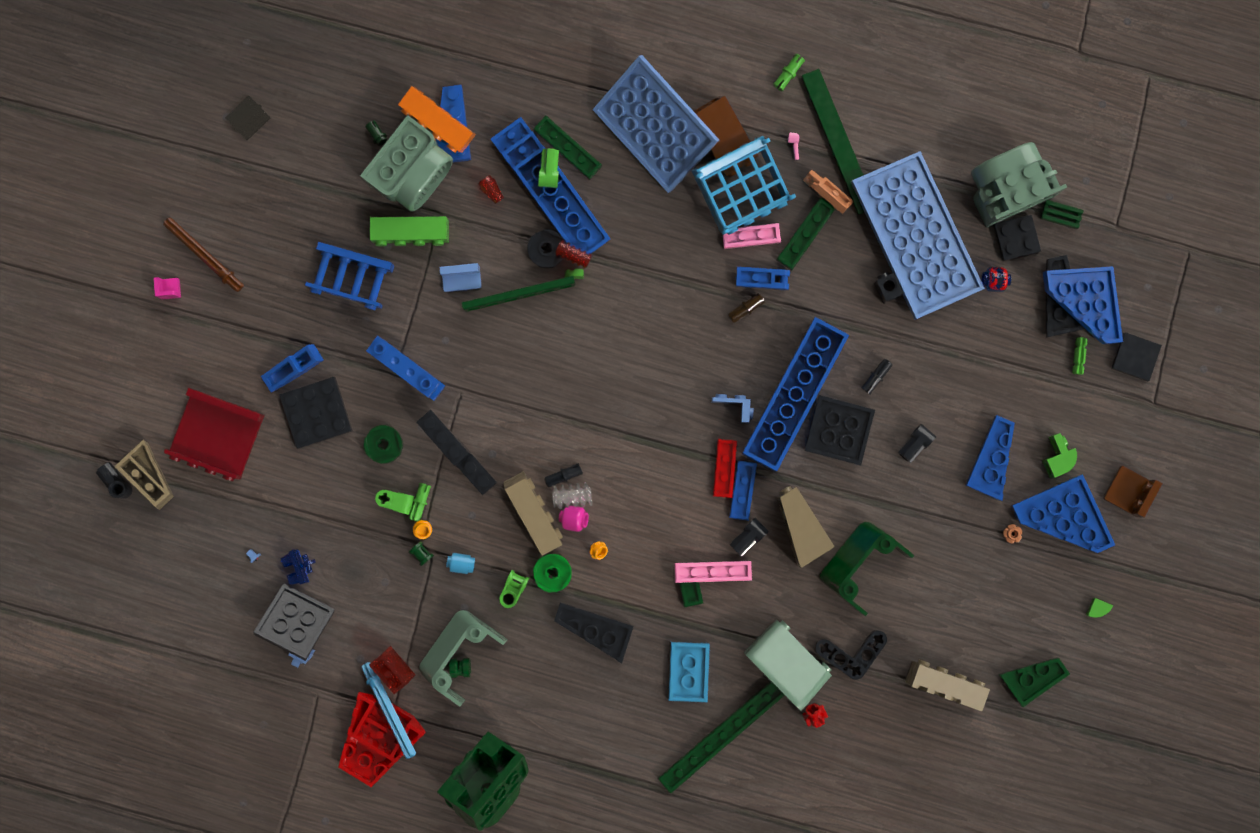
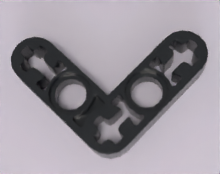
[815,630,887,680]

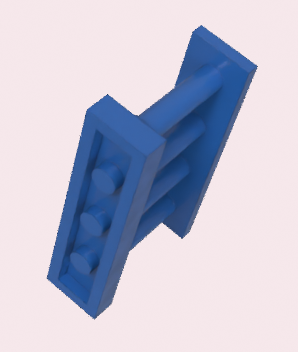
[305,242,394,310]
[366,336,445,401]

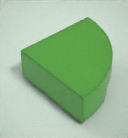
[565,269,584,279]
[1086,598,1113,617]

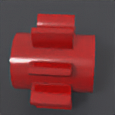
[802,703,828,728]

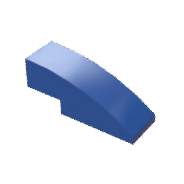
[261,344,324,392]

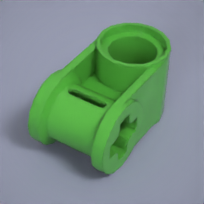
[375,490,415,515]
[500,570,529,608]

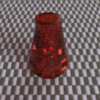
[478,175,504,204]

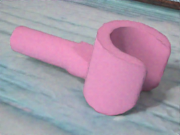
[788,132,799,160]

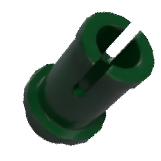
[365,120,387,146]

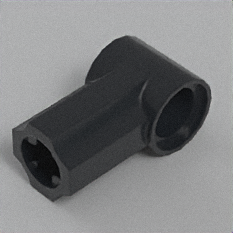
[898,424,936,463]
[96,462,133,499]
[729,517,769,556]

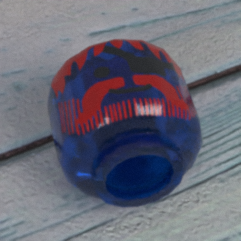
[982,267,1011,292]

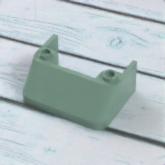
[419,610,508,707]

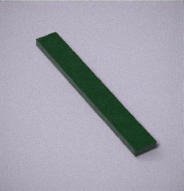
[801,69,865,215]
[658,681,785,794]

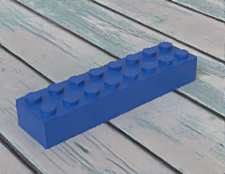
[741,317,849,472]

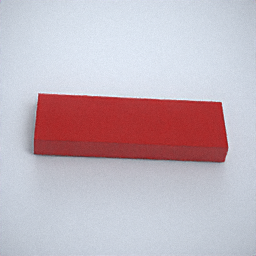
[713,439,737,498]

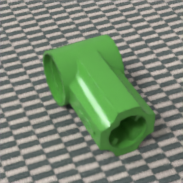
[538,148,559,188]

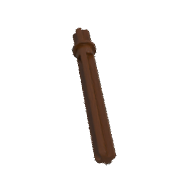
[163,217,244,292]

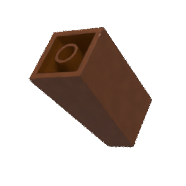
[694,96,758,177]

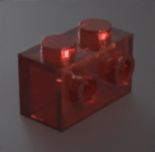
[369,646,415,694]

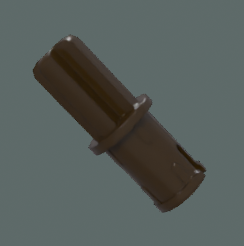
[728,293,765,323]

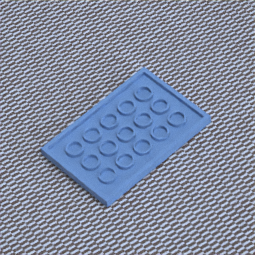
[593,55,719,193]

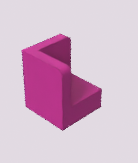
[154,277,181,299]

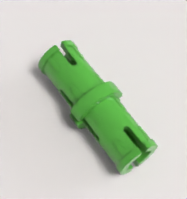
[773,54,805,91]

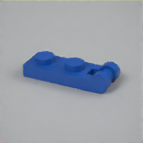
[736,267,790,290]

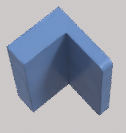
[440,263,482,292]

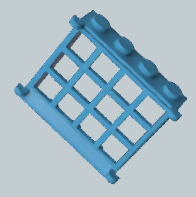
[692,136,796,235]

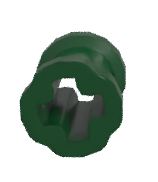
[408,541,434,566]

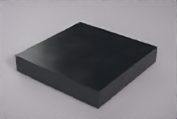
[1111,332,1162,382]

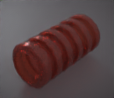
[555,240,592,269]

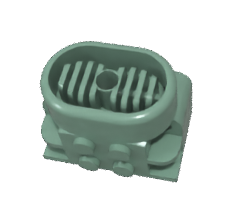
[360,115,453,211]
[971,142,1067,228]

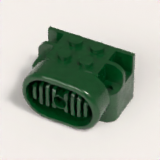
[437,731,529,831]

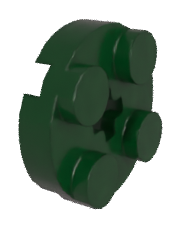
[364,425,403,464]

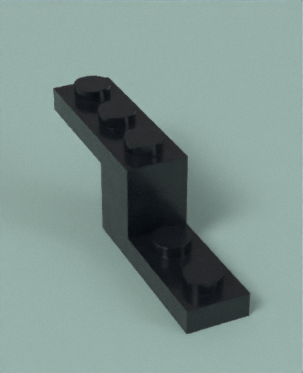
[416,410,497,495]

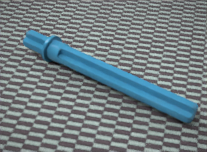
[361,662,416,759]

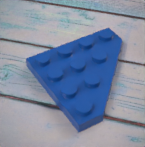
[1043,266,1123,344]
[1011,474,1115,553]

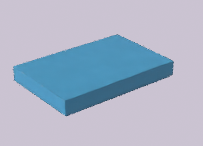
[669,642,710,702]

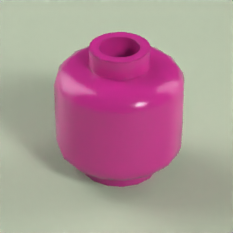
[559,505,589,532]

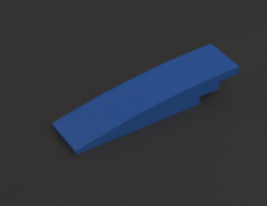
[490,117,610,261]

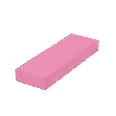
[722,223,781,249]

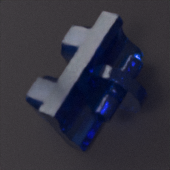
[281,549,316,585]

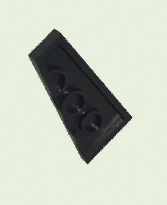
[1046,255,1085,338]
[554,602,634,663]

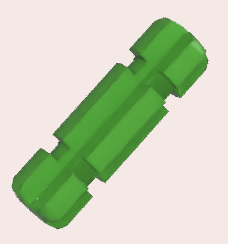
[1072,337,1088,375]

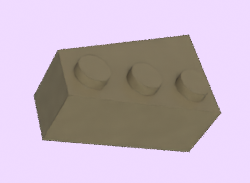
[114,440,174,510]

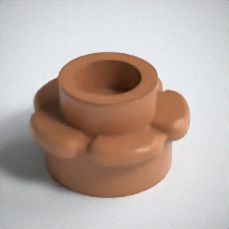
[1003,524,1022,543]

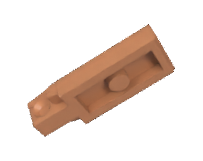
[803,170,853,214]

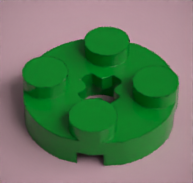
[533,554,572,592]

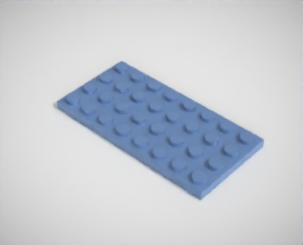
[851,151,985,320]

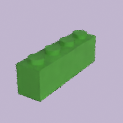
[370,216,449,246]

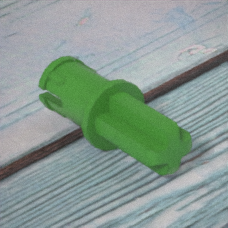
[409,483,431,522]

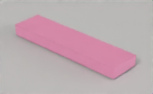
[674,561,752,583]

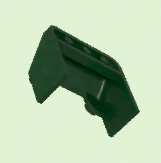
[820,522,914,616]

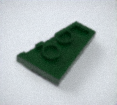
[999,657,1070,707]

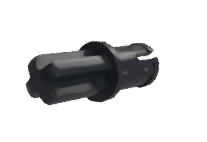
[861,359,892,395]
[544,463,583,487]

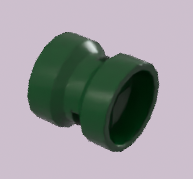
[449,658,471,678]

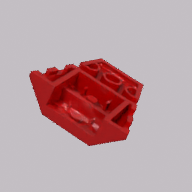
[338,692,426,787]

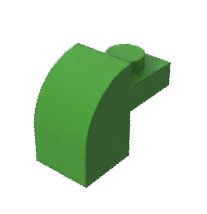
[1042,433,1077,478]

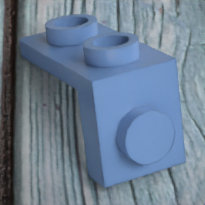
[711,394,754,423]

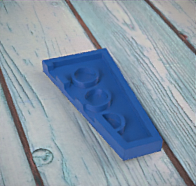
[436,85,471,162]
[965,415,1015,501]

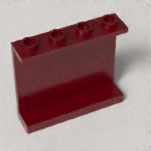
[164,388,265,482]

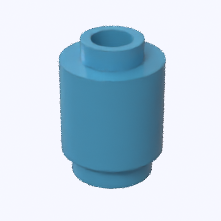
[446,553,475,574]

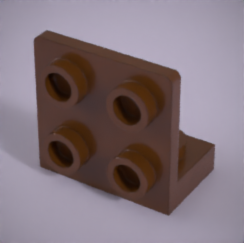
[1104,466,1163,518]

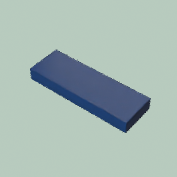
[729,461,757,520]

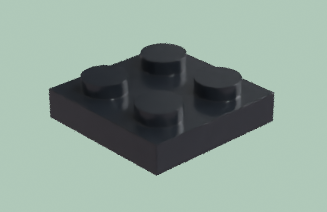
[993,215,1041,261]

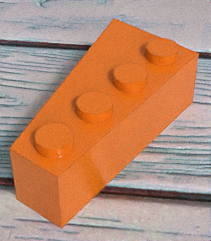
[398,86,476,153]

